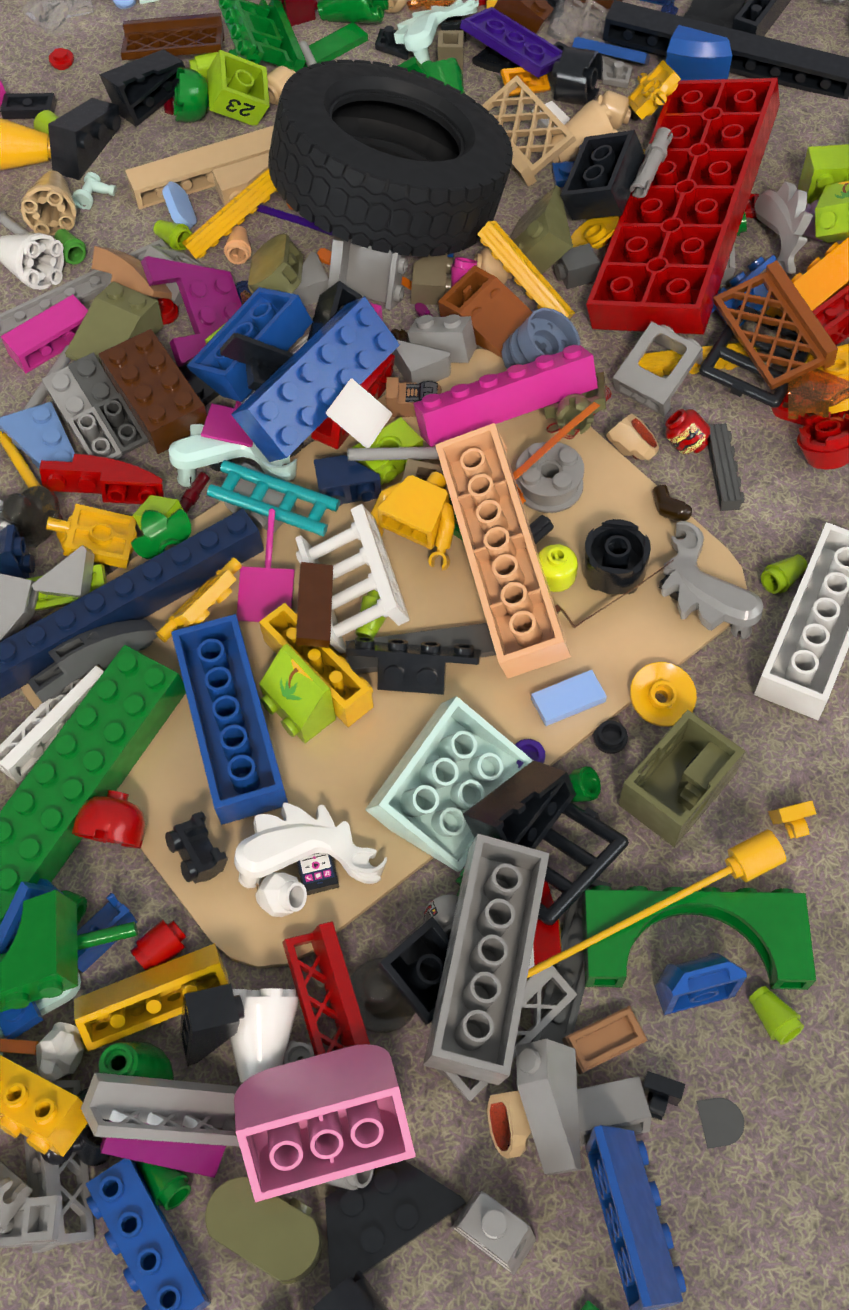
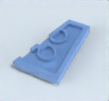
[0,402,75,469]

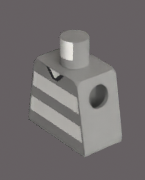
[451,1191,536,1275]

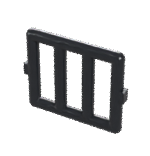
[699,305,810,408]
[538,802,629,925]

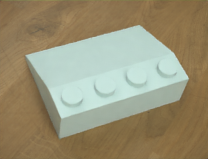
[365,696,533,872]

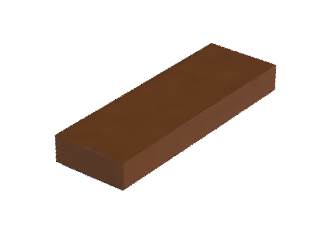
[295,562,333,648]

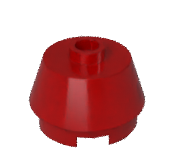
[797,412,849,470]

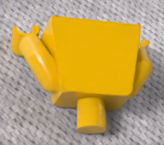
[371,472,455,570]

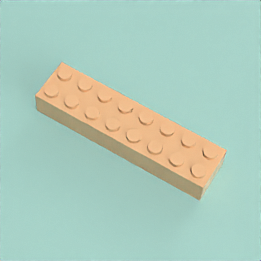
[435,423,571,678]

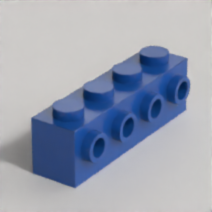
[86,1158,211,1310]

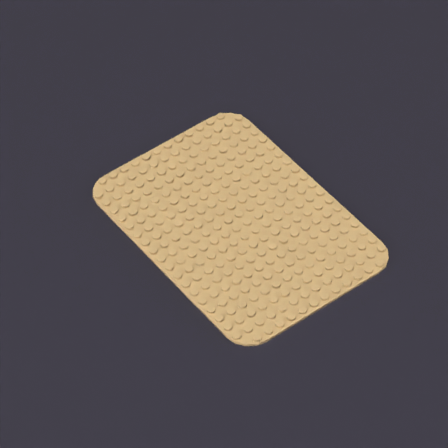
[21,349,747,969]

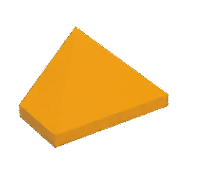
[500,67,551,96]

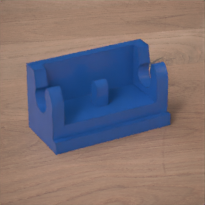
[77,893,137,973]

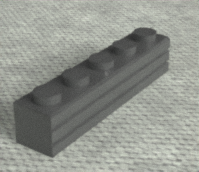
[707,423,744,511]

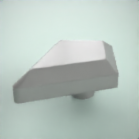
[601,54,633,88]

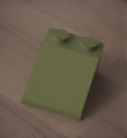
[511,185,573,274]
[65,281,164,371]

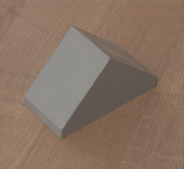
[292,251,329,306]
[394,340,451,384]
[31,545,95,598]

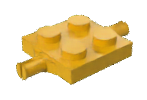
[628,60,681,120]
[46,504,137,569]
[156,557,242,642]

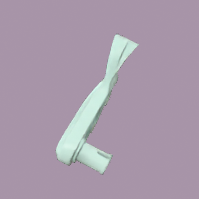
[394,0,479,64]
[169,424,297,487]

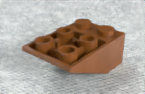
[438,265,533,359]

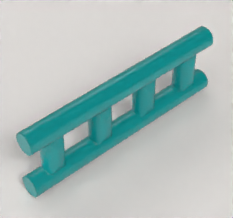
[207,460,340,536]

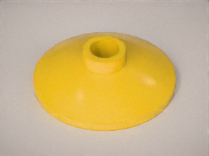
[571,216,619,249]
[630,662,697,727]

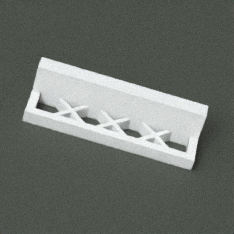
[0,666,104,784]

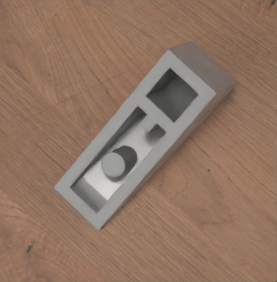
[516,1039,581,1175]

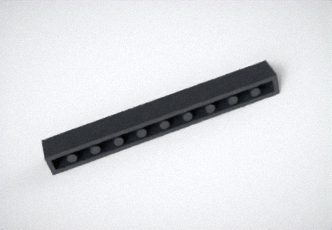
[603,0,849,100]

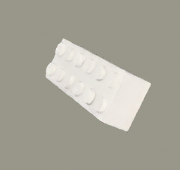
[754,522,849,720]

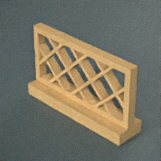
[482,75,576,186]

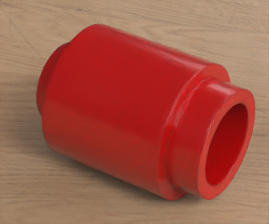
[130,920,186,971]

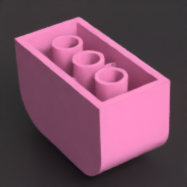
[234,1044,416,1202]

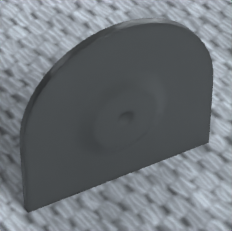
[696,1098,744,1149]

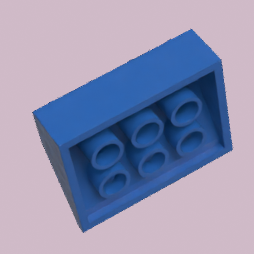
[585,1125,686,1310]

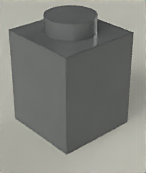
[554,243,600,289]

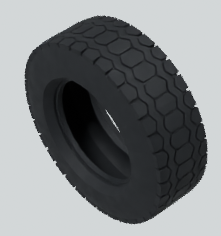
[268,60,513,257]

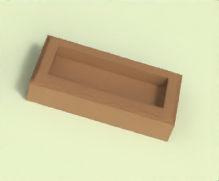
[562,1006,648,1075]

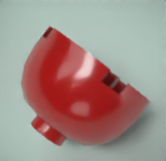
[72,790,146,849]

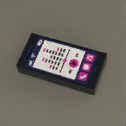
[297,853,339,895]

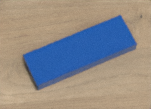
[572,37,651,65]

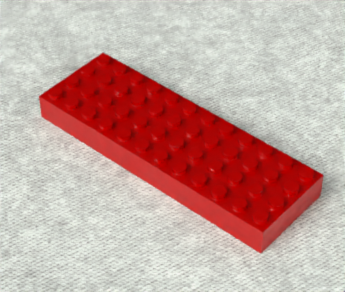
[586,78,780,335]

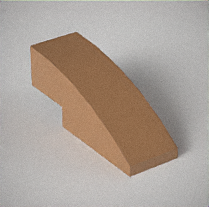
[91,246,172,299]

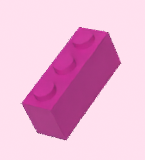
[0,294,88,374]

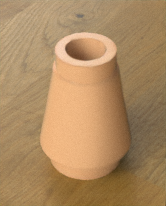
[224,226,251,265]

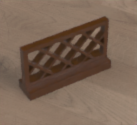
[121,12,225,60]

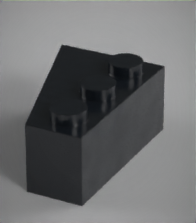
[99,49,185,127]
[48,98,121,180]
[463,760,576,849]

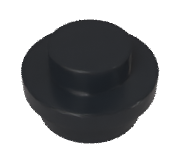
[594,720,628,754]

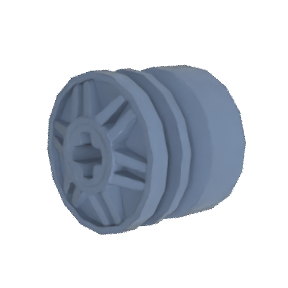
[502,308,581,369]

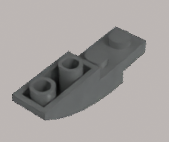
[67,352,148,455]
[27,619,158,703]

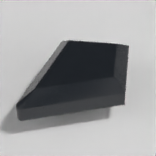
[375,26,408,60]

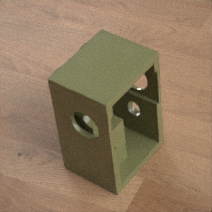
[618,710,745,848]

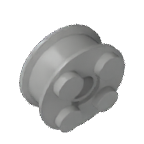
[516,442,584,513]

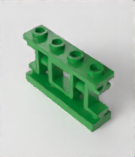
[218,0,306,72]

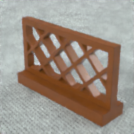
[713,261,838,390]

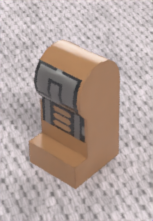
[385,377,442,417]

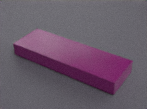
[100,1121,226,1178]

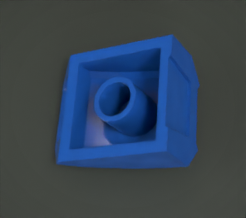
[666,25,732,80]
[655,953,747,1015]

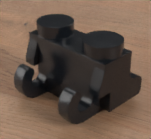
[165,811,228,884]

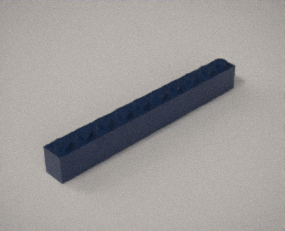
[0,508,264,699]

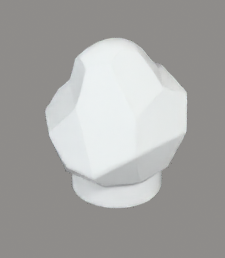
[255,872,307,917]
[36,1022,85,1082]

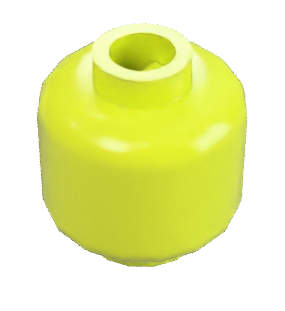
[538,544,578,592]

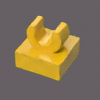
[768,801,816,839]

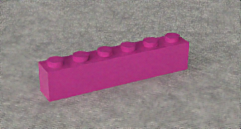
[413,345,598,447]

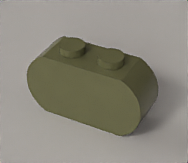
[248,233,304,294]
[205,1177,323,1284]

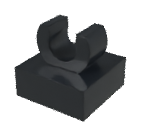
[642,1071,685,1120]

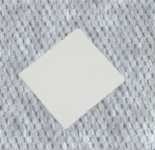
[326,379,392,448]

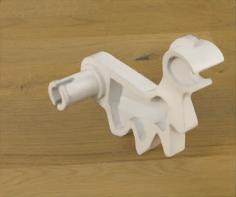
[234,802,387,888]

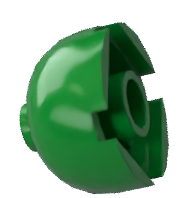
[174,67,209,123]

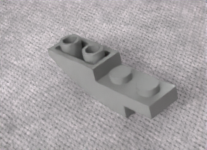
[42,366,123,460]

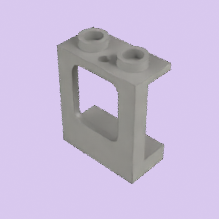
[613,321,703,416]

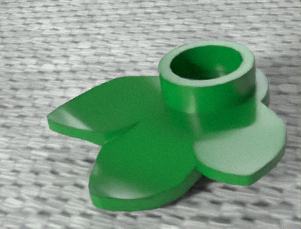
[131,509,192,559]

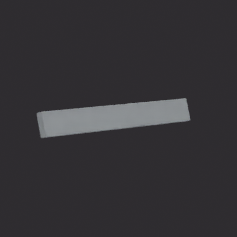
[0,239,168,343]

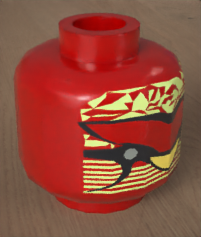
[665,409,710,454]

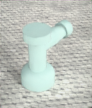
[72,172,117,210]

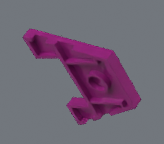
[141,256,242,367]

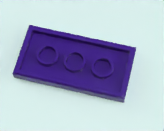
[460,7,562,78]

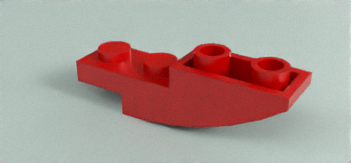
[39,454,164,504]

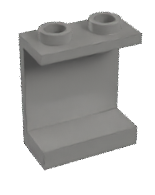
[328,237,408,310]

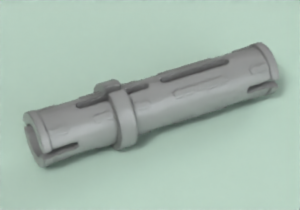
[630,127,673,198]

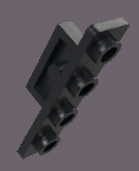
[220,333,294,391]
[346,637,482,695]

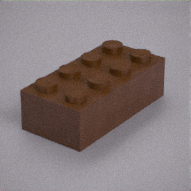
[99,329,207,454]

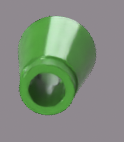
[55,229,86,264]

